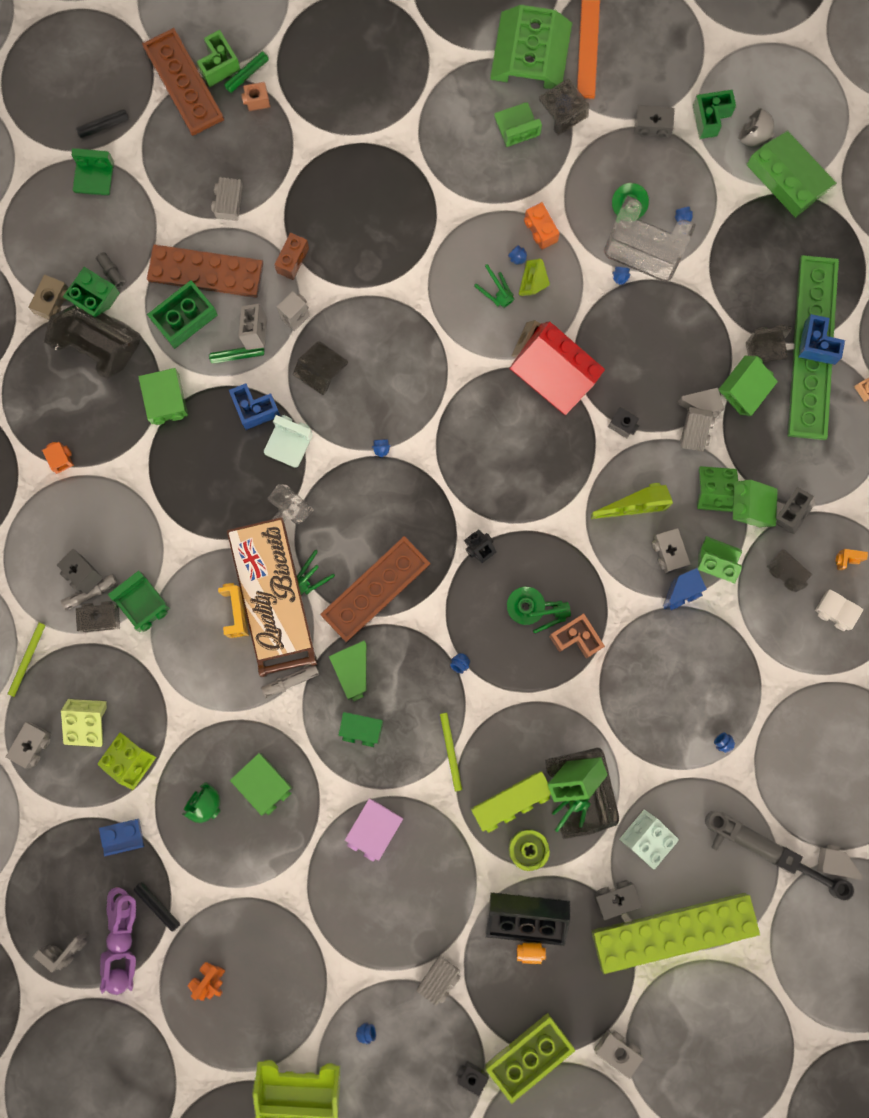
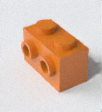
[524,202,560,250]

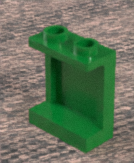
[108,570,170,632]

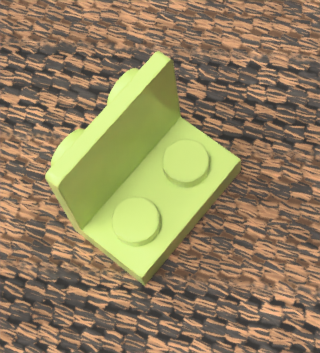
[61,699,107,747]

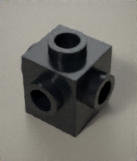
[464,529,497,564]

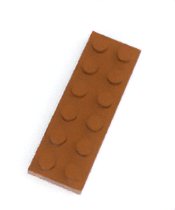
[142,28,224,136]
[147,244,263,298]
[320,536,431,643]

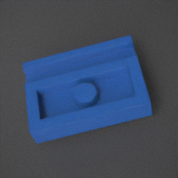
[99,819,145,856]

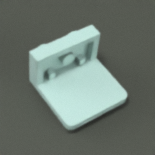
[264,415,313,468]

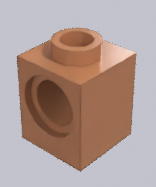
[241,82,270,111]

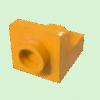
[835,549,868,570]

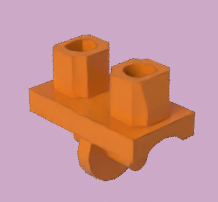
[188,962,225,1001]

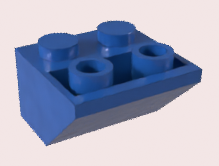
[663,568,707,610]

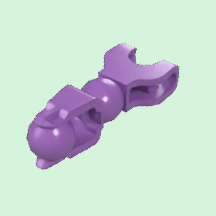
[99,887,136,995]

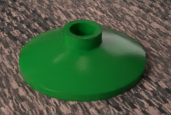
[612,183,649,221]
[507,587,545,625]

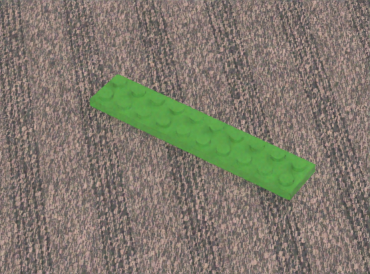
[788,255,839,440]

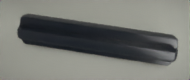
[76,109,129,138]
[133,883,180,932]

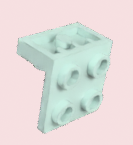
[619,809,679,869]

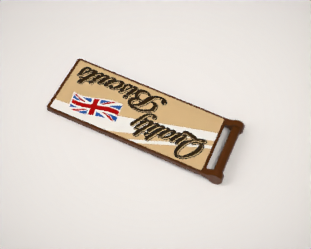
[227,517,317,677]

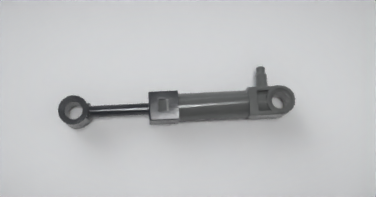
[705,811,854,900]

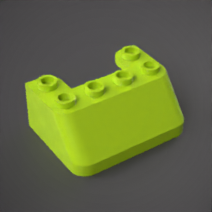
[253,1060,340,1118]

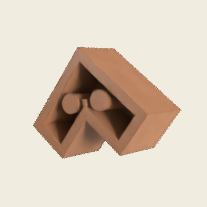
[549,614,605,659]

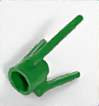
[474,264,515,308]
[297,550,335,596]
[529,601,571,633]
[552,799,591,832]

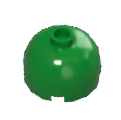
[182,782,220,823]

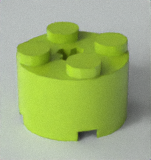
[508,829,550,871]

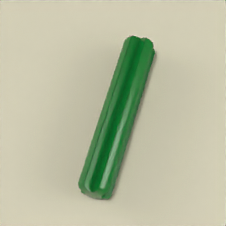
[224,51,269,93]
[209,347,265,364]

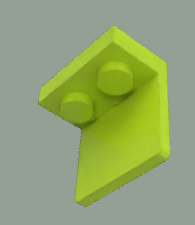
[97,732,156,790]

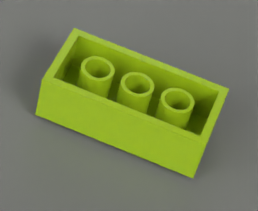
[470,771,551,833]
[485,1013,576,1104]

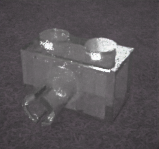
[267,484,314,524]

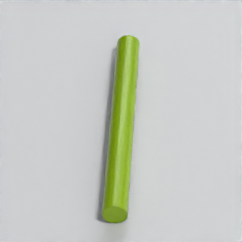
[7,622,46,697]
[440,713,462,792]

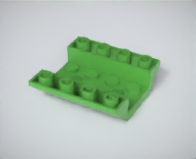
[490,5,572,91]

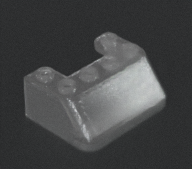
[604,195,696,282]

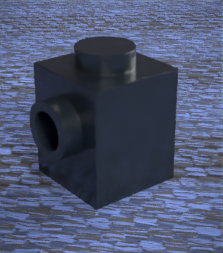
[608,407,639,438]
[456,1061,489,1097]

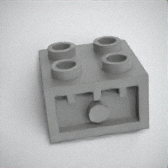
[33,932,89,973]

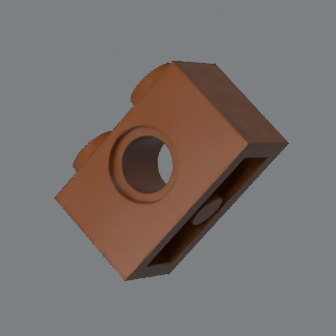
[274,233,309,280]

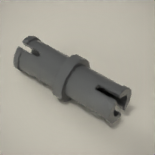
[96,252,125,288]

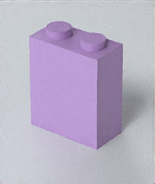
[345,798,404,862]

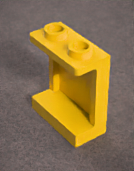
[218,583,249,638]

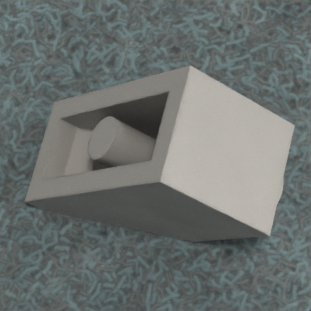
[678,388,724,418]
[817,844,863,880]

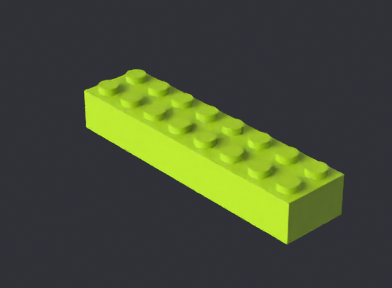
[591,893,760,974]

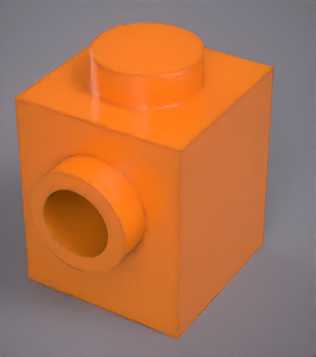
[42,442,74,474]

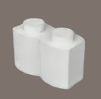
[815,589,863,631]

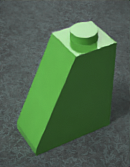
[329,640,367,702]

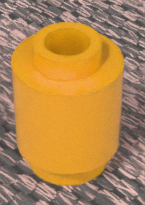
[517,943,546,964]

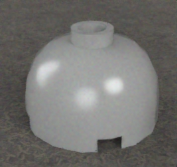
[738,108,774,147]

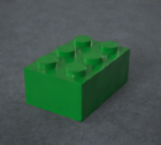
[147,280,218,349]

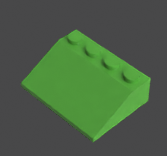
[747,131,837,218]

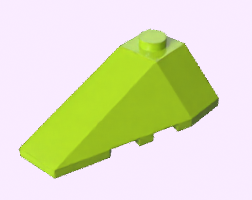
[591,483,673,519]

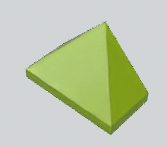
[518,259,550,296]

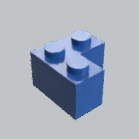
[798,314,845,365]
[229,383,280,430]

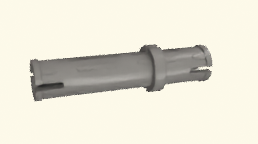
[61,574,118,611]
[261,665,319,699]

